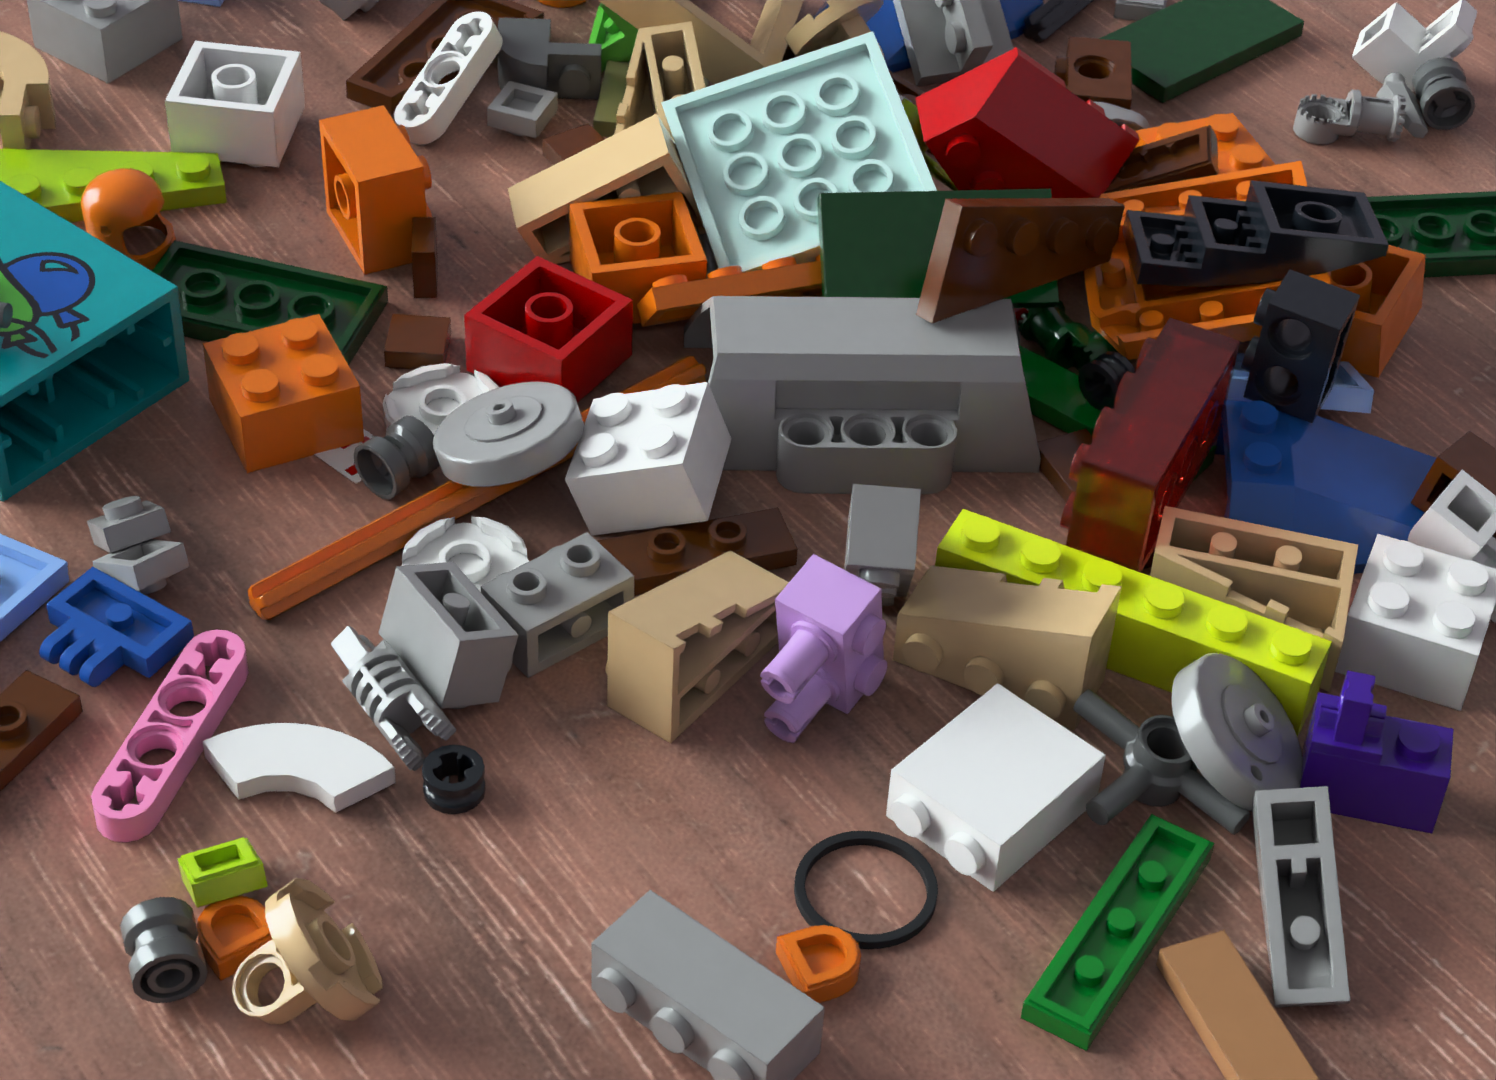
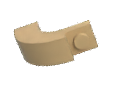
[0,31,56,149]

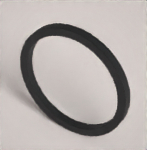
[794,831,938,949]

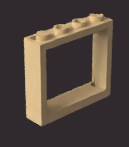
[598,0,804,84]

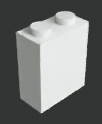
[886,683,1106,892]

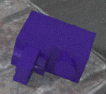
[1300,670,1454,834]

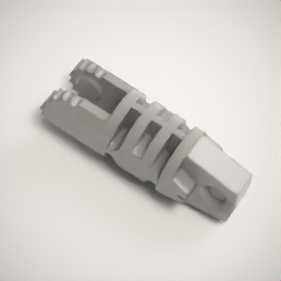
[331,626,456,771]

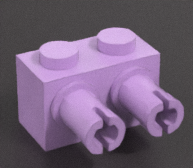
[760,554,887,743]

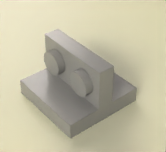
[893,0,1013,86]

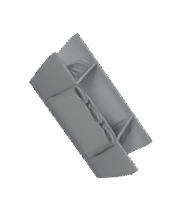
[684,296,1041,494]

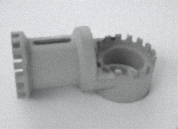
[1293,89,1406,144]

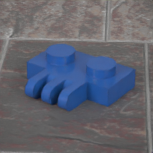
[39,567,194,687]

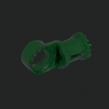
[1018,299,1119,371]

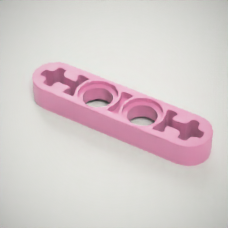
[91,629,248,842]

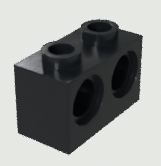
[1241,269,1360,423]

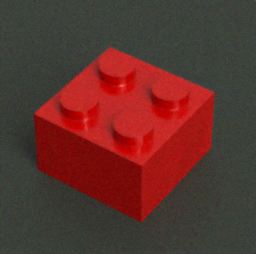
[464,256,633,403]

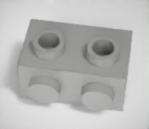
[480,532,634,678]
[378,562,519,709]

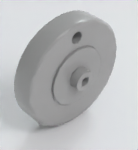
[433,382,584,487]
[1171,653,1303,812]

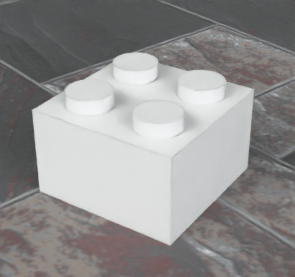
[165,41,305,167]
[565,382,732,536]
[1335,534,1496,711]

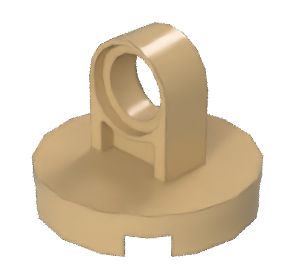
[785,0,885,60]
[232,878,383,1024]

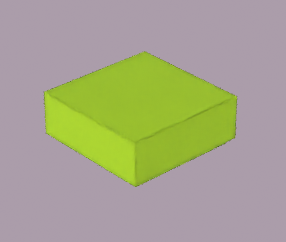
[177,837,268,908]

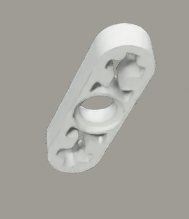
[394,12,503,145]

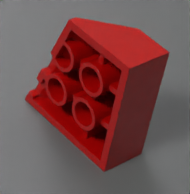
[915,47,1140,198]

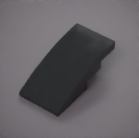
[1122,180,1389,287]

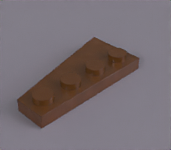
[346,0,544,115]
[916,198,1125,323]

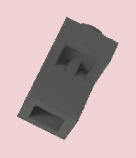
[498,18,602,100]

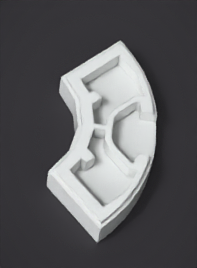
[203,723,395,813]

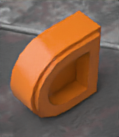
[197,896,272,981]
[776,925,861,1003]

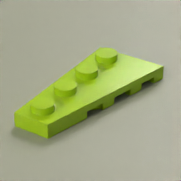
[0,149,227,222]

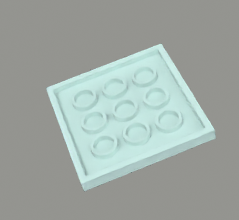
[661,31,937,273]

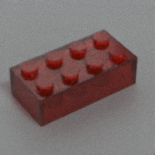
[1060,318,1240,572]

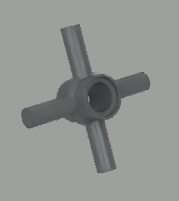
[1073,689,1251,835]

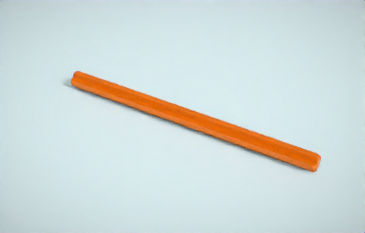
[247,356,707,620]

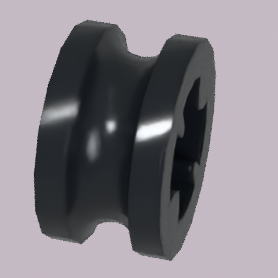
[1078,351,1139,412]
[422,744,486,814]

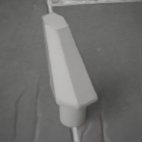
[1376,72,1428,138]

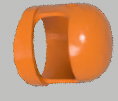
[81,168,176,270]

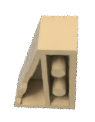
[614,21,706,141]
[508,114,706,264]
[1150,506,1358,692]
[605,550,789,743]
[893,566,1122,731]

